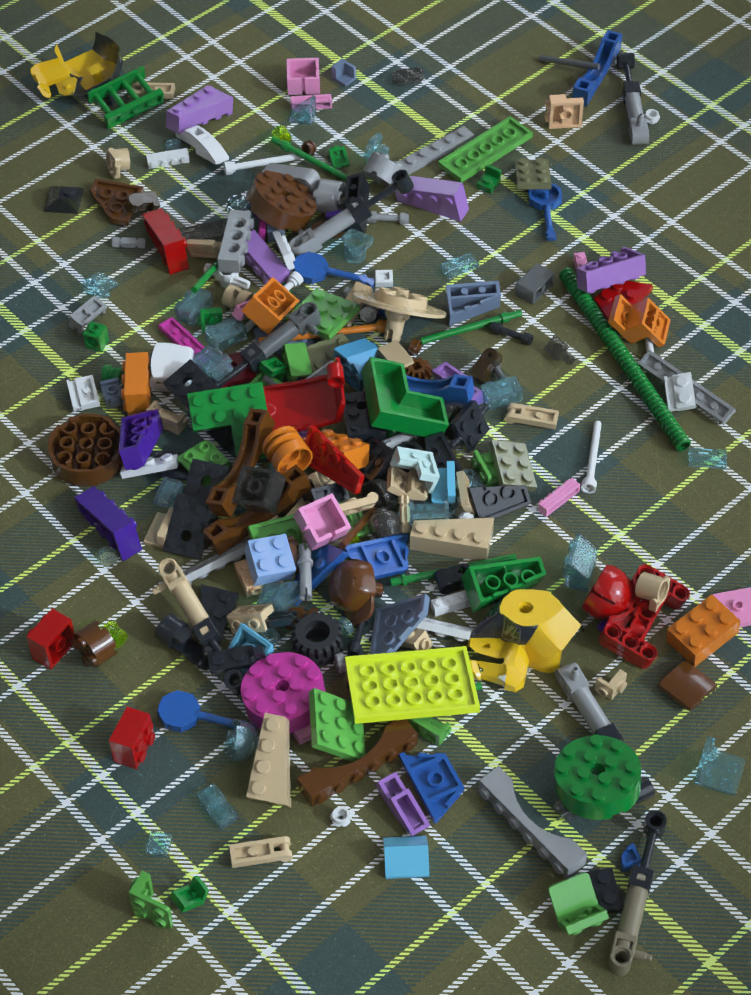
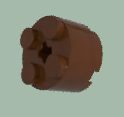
[70,620,118,668]

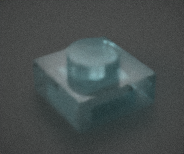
[146,831,173,858]

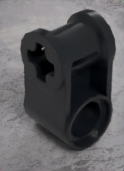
[433,563,470,594]

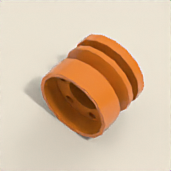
[262,426,313,476]

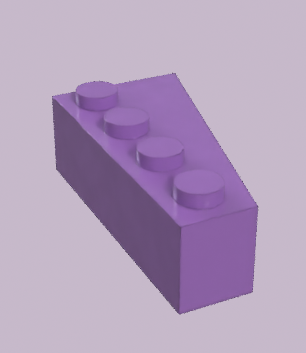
[166,85,233,134]
[395,176,469,222]
[576,246,646,293]

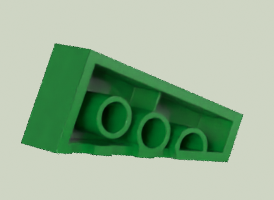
[461,557,546,613]

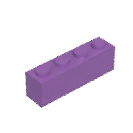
[244,230,290,284]

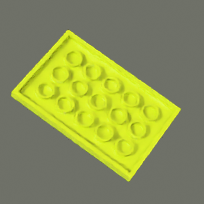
[345,646,480,724]

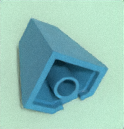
[334,338,378,392]

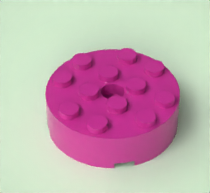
[241,652,326,734]

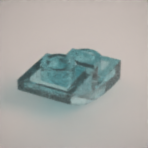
[196,783,239,830]

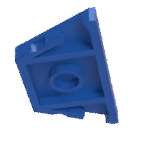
[341,533,409,579]
[290,544,349,606]
[399,753,464,824]

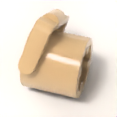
[106,148,130,179]
[635,572,671,612]

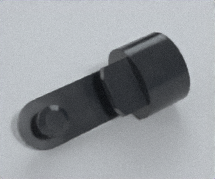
[154,613,214,671]

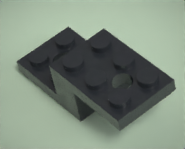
[163,359,233,451]
[343,391,388,483]
[163,458,231,559]

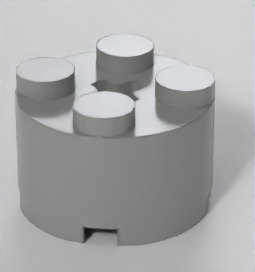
[362,151,402,187]
[313,179,346,214]

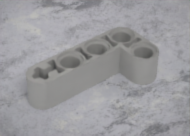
[262,163,320,201]

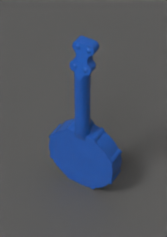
[528,184,562,241]
[292,252,375,288]
[157,690,256,737]

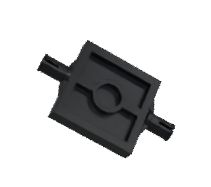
[449,400,490,453]

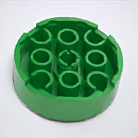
[554,735,641,820]

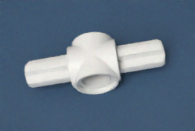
[204,263,251,290]

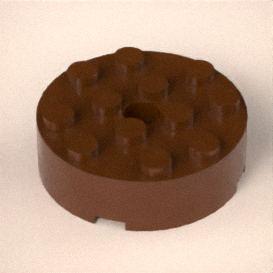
[246,170,317,232]
[48,414,123,486]

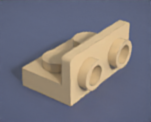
[453,471,475,518]
[227,603,274,634]

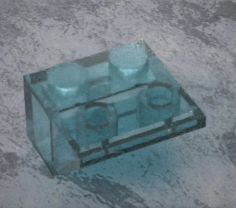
[562,533,598,592]

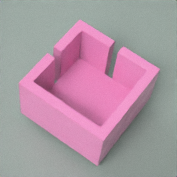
[287,58,320,95]
[294,493,351,551]

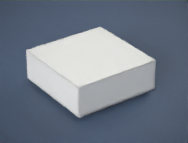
[375,270,393,287]

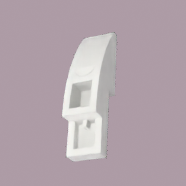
[176,125,229,164]

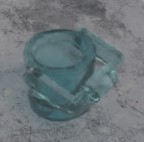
[363,133,390,161]
[341,229,374,263]

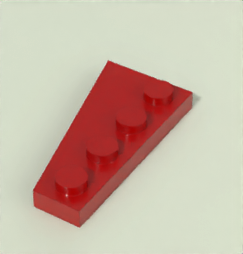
[305,425,365,494]

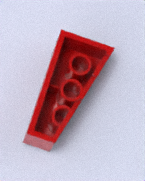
[142,208,189,275]

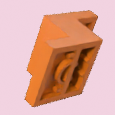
[608,294,671,348]

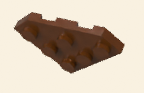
[90,178,144,226]

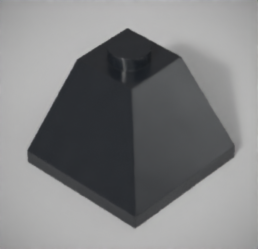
[44,186,84,214]

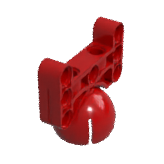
[581,564,690,669]

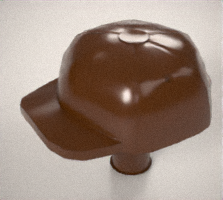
[328,559,384,626]

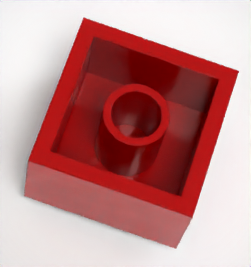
[26,608,75,670]
[109,706,155,770]

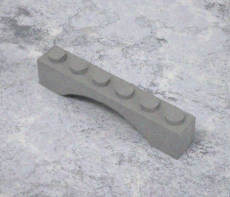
[479,766,587,879]

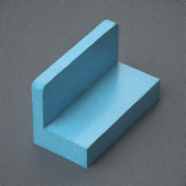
[431,461,456,504]

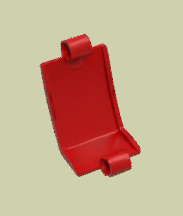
[263,357,345,432]

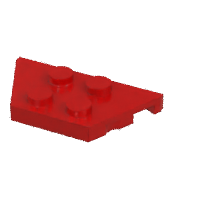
[594,280,653,328]

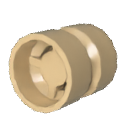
[222,284,254,309]

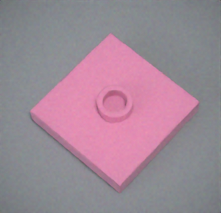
[713,587,751,628]

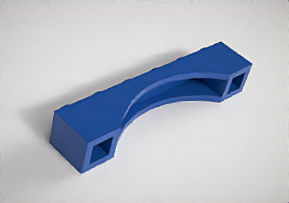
[572,30,622,107]
[406,374,475,405]

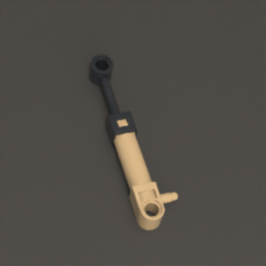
[152,558,244,695]

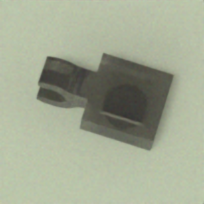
[544,335,576,365]

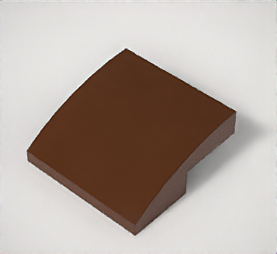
[657,660,718,712]

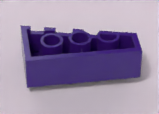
[119,408,164,470]
[74,486,142,561]

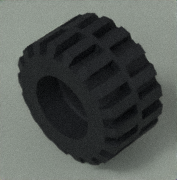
[291,611,343,667]

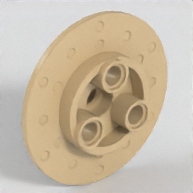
[352,286,446,342]

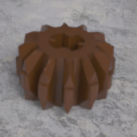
[405,356,432,380]

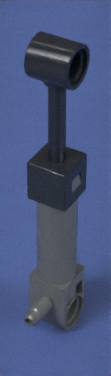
[210,302,321,388]

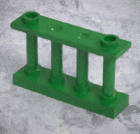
[87,66,164,130]

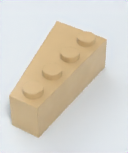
[410,518,494,561]
[246,713,291,808]

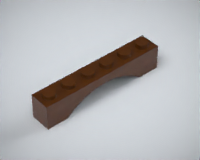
[205,408,276,518]
[203,465,312,556]
[298,719,418,807]

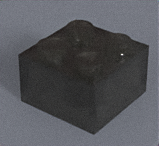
[232,466,286,515]

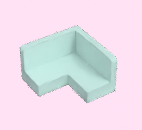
[390,446,440,494]

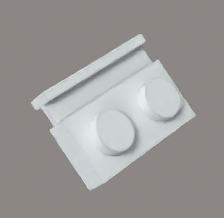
[664,372,696,412]
[67,375,100,412]

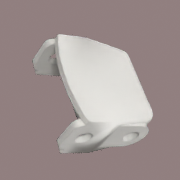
[150,343,194,392]

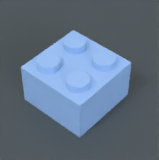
[244,534,296,586]

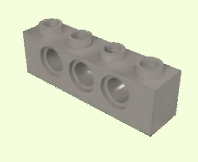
[218,209,254,273]

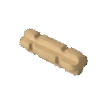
[399,495,410,533]

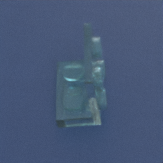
[694,736,746,796]

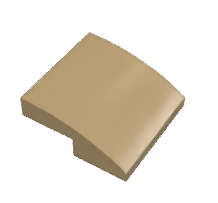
[387,466,428,501]

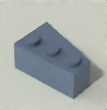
[445,281,501,326]

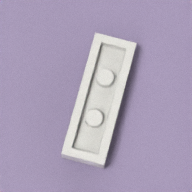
[272,230,295,270]
[120,454,179,479]
[416,617,473,641]

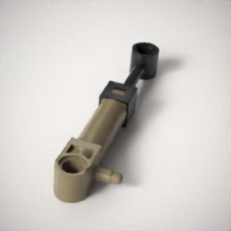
[608,810,667,976]

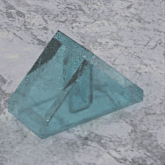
[288,95,316,125]
[153,477,185,508]

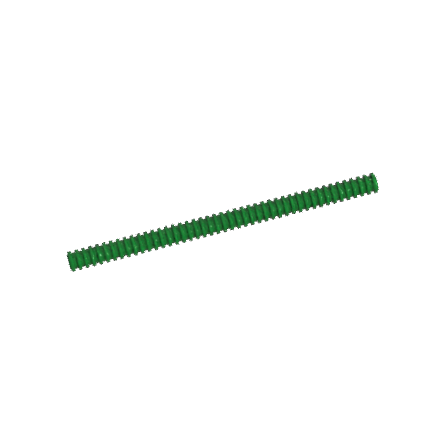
[558,267,691,451]

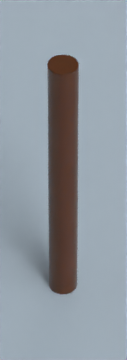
[338,507,377,549]

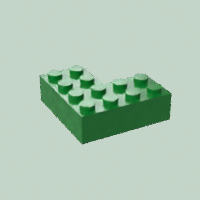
[361,357,449,437]
[187,382,267,461]

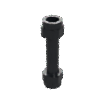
[490,322,534,345]
[347,618,370,656]

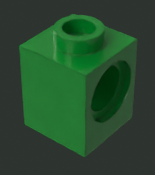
[83,321,109,353]

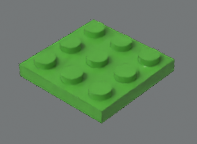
[285,288,360,340]
[309,688,366,762]

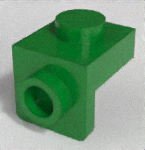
[170,875,209,913]

